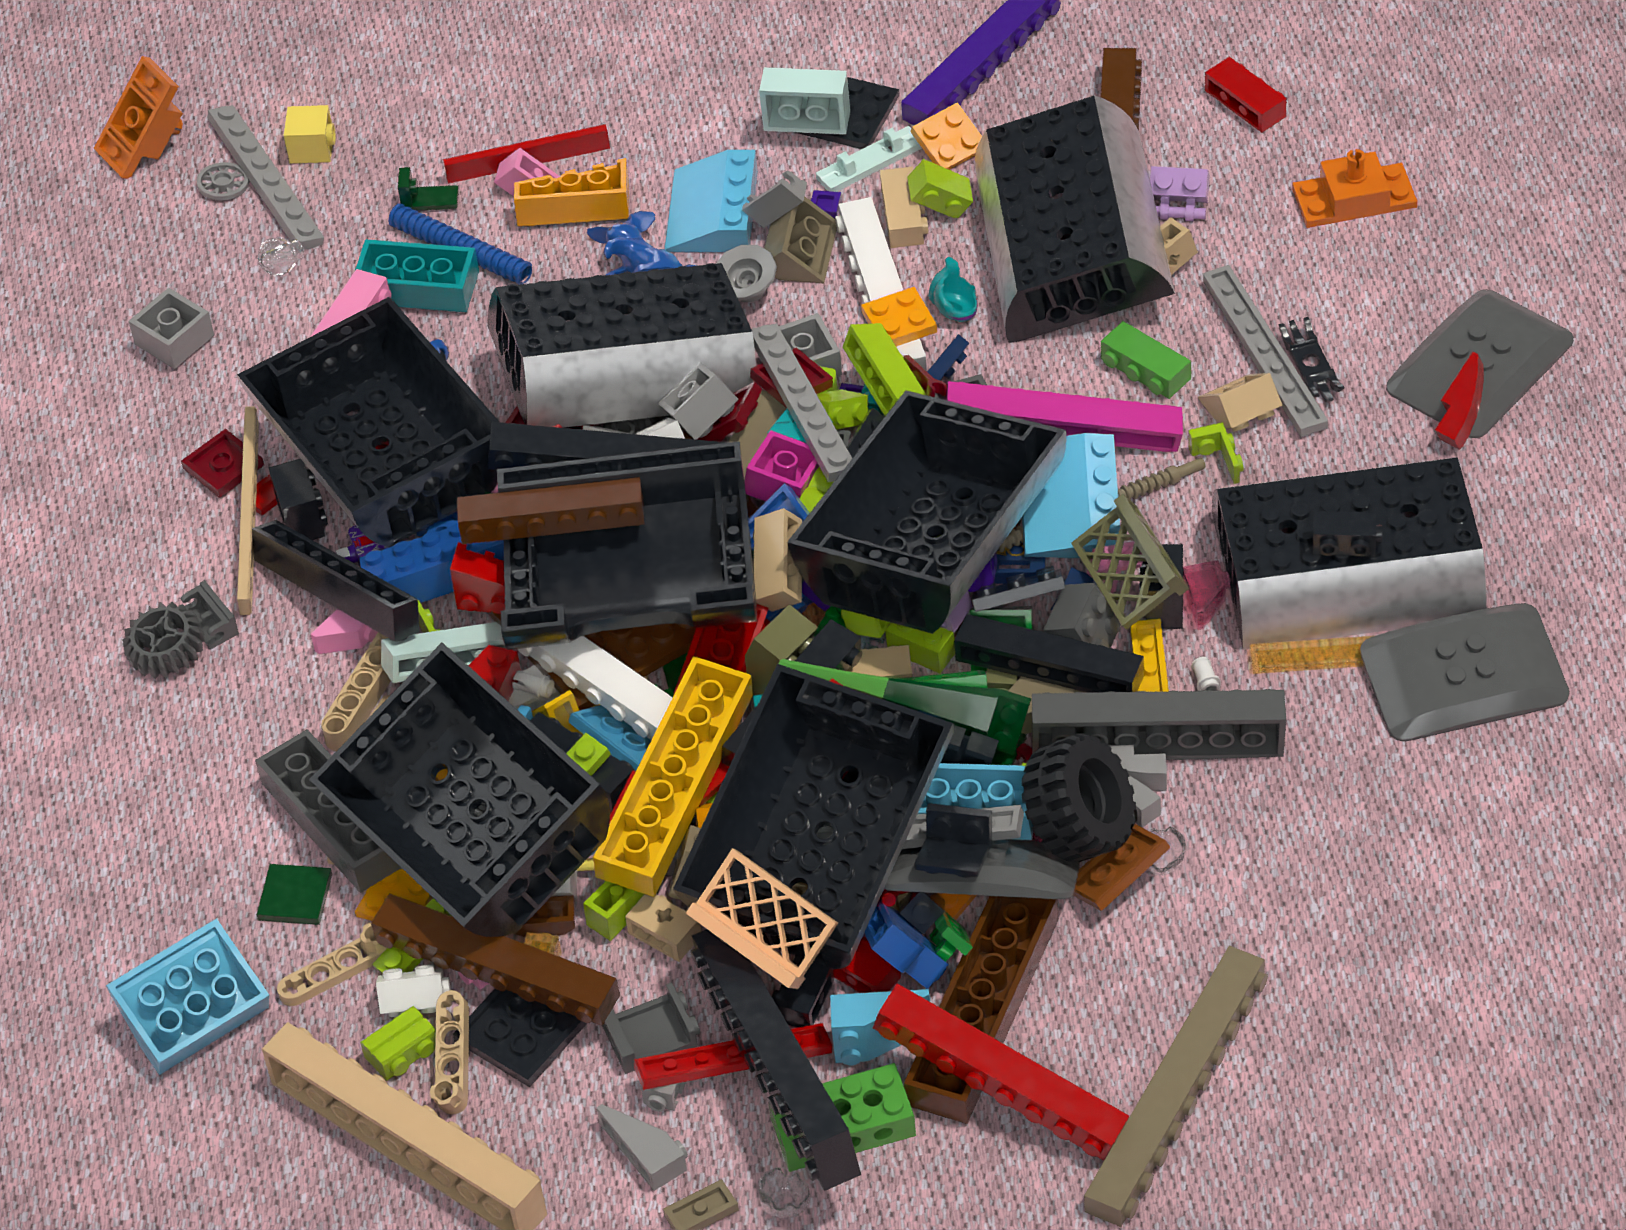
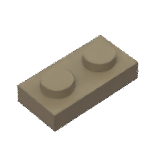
[663,1179,739,1230]

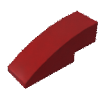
[1435,352,1484,450]

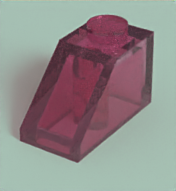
[1183,560,1230,630]

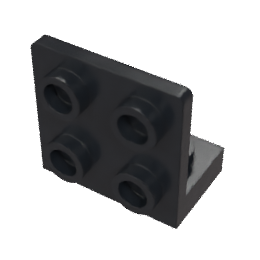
[915,803,992,878]

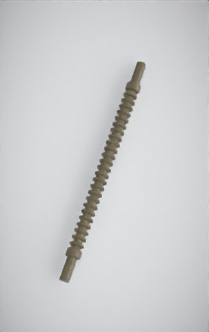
[996,458,1206,554]

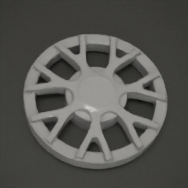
[197,162,249,201]

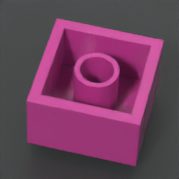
[745,430,819,501]

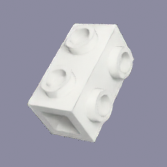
[376,965,451,1017]

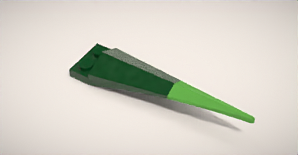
[778,659,1031,756]

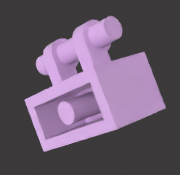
[1150,166,1210,222]

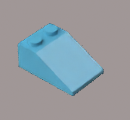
[830,989,930,1066]

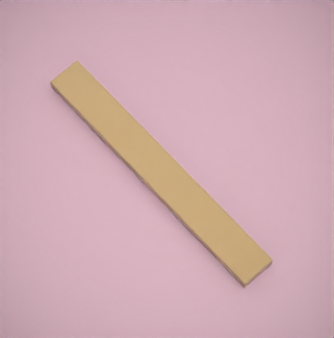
[237,406,259,615]

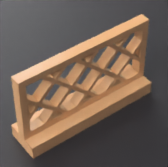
[686,848,838,989]

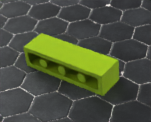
[842,323,926,416]

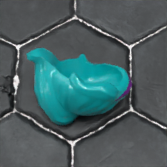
[928,257,978,322]

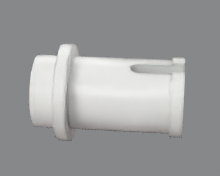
[1191,657,1221,691]
[512,670,554,699]

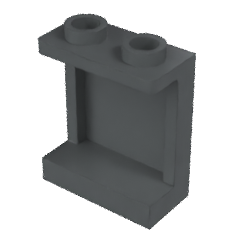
[602,982,700,1074]

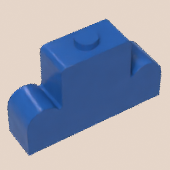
[864,897,949,989]

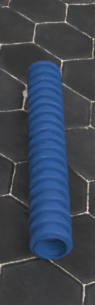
[388,203,532,285]

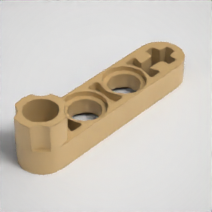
[277,922,387,1006]
[430,990,469,1114]

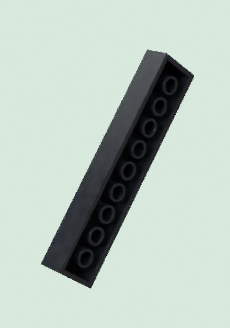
[690,929,861,1191]

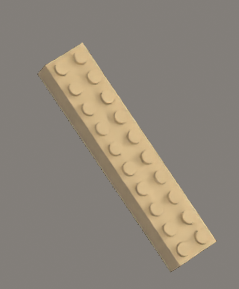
[262,1022,547,1230]

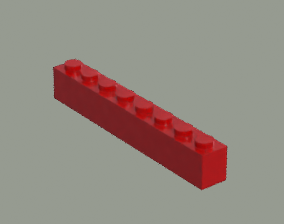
[873,983,1129,1160]

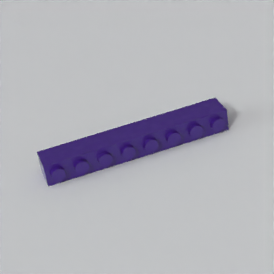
[901,0,1061,125]

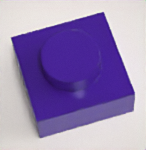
[811,190,842,219]

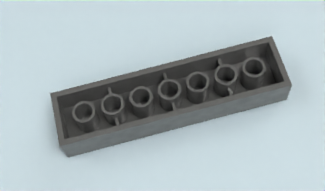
[1032,689,1286,760]

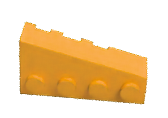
[514,158,629,226]

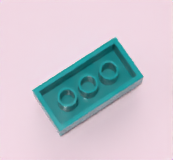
[355,239,479,312]

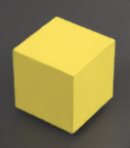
[284,105,336,164]

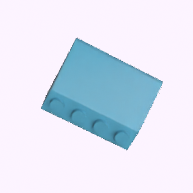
[665,150,758,252]
[1022,433,1120,558]
[106,918,270,1075]

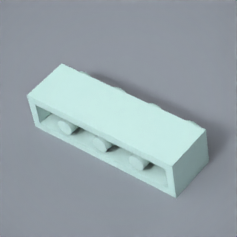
[381,622,506,683]

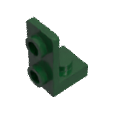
[398,167,459,211]

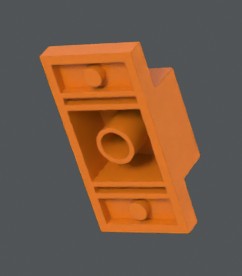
[94,56,183,179]
[1292,149,1418,228]

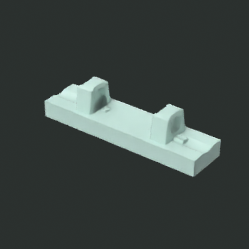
[816,126,922,192]

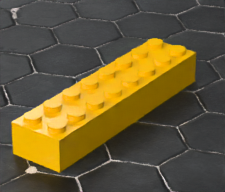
[593,656,753,897]

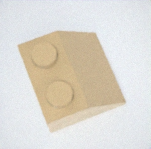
[1198,373,1283,432]

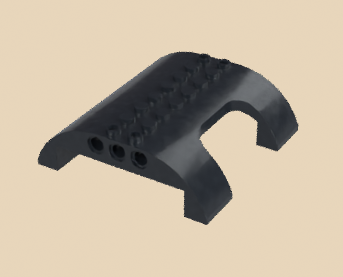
[497,441,757,650]

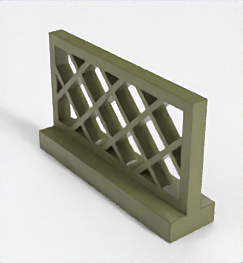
[1071,494,1190,630]

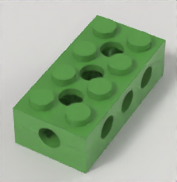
[768,1063,916,1172]

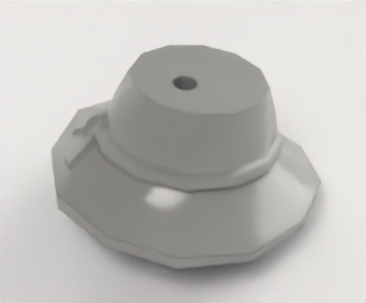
[716,245,777,302]

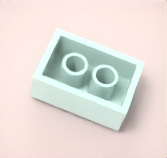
[759,67,850,134]

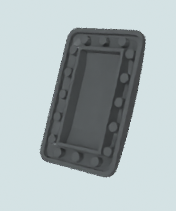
[1386,289,1574,438]
[1360,603,1570,741]
[884,839,1080,899]

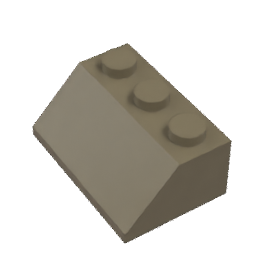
[764,196,837,284]

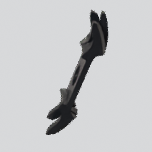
[1279,317,1345,401]

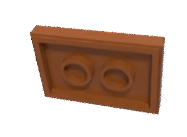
[1074,824,1171,911]

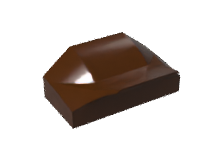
[514,895,575,938]

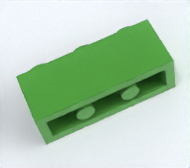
[1101,321,1191,399]

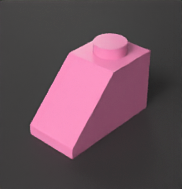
[494,148,560,196]
[311,609,378,654]

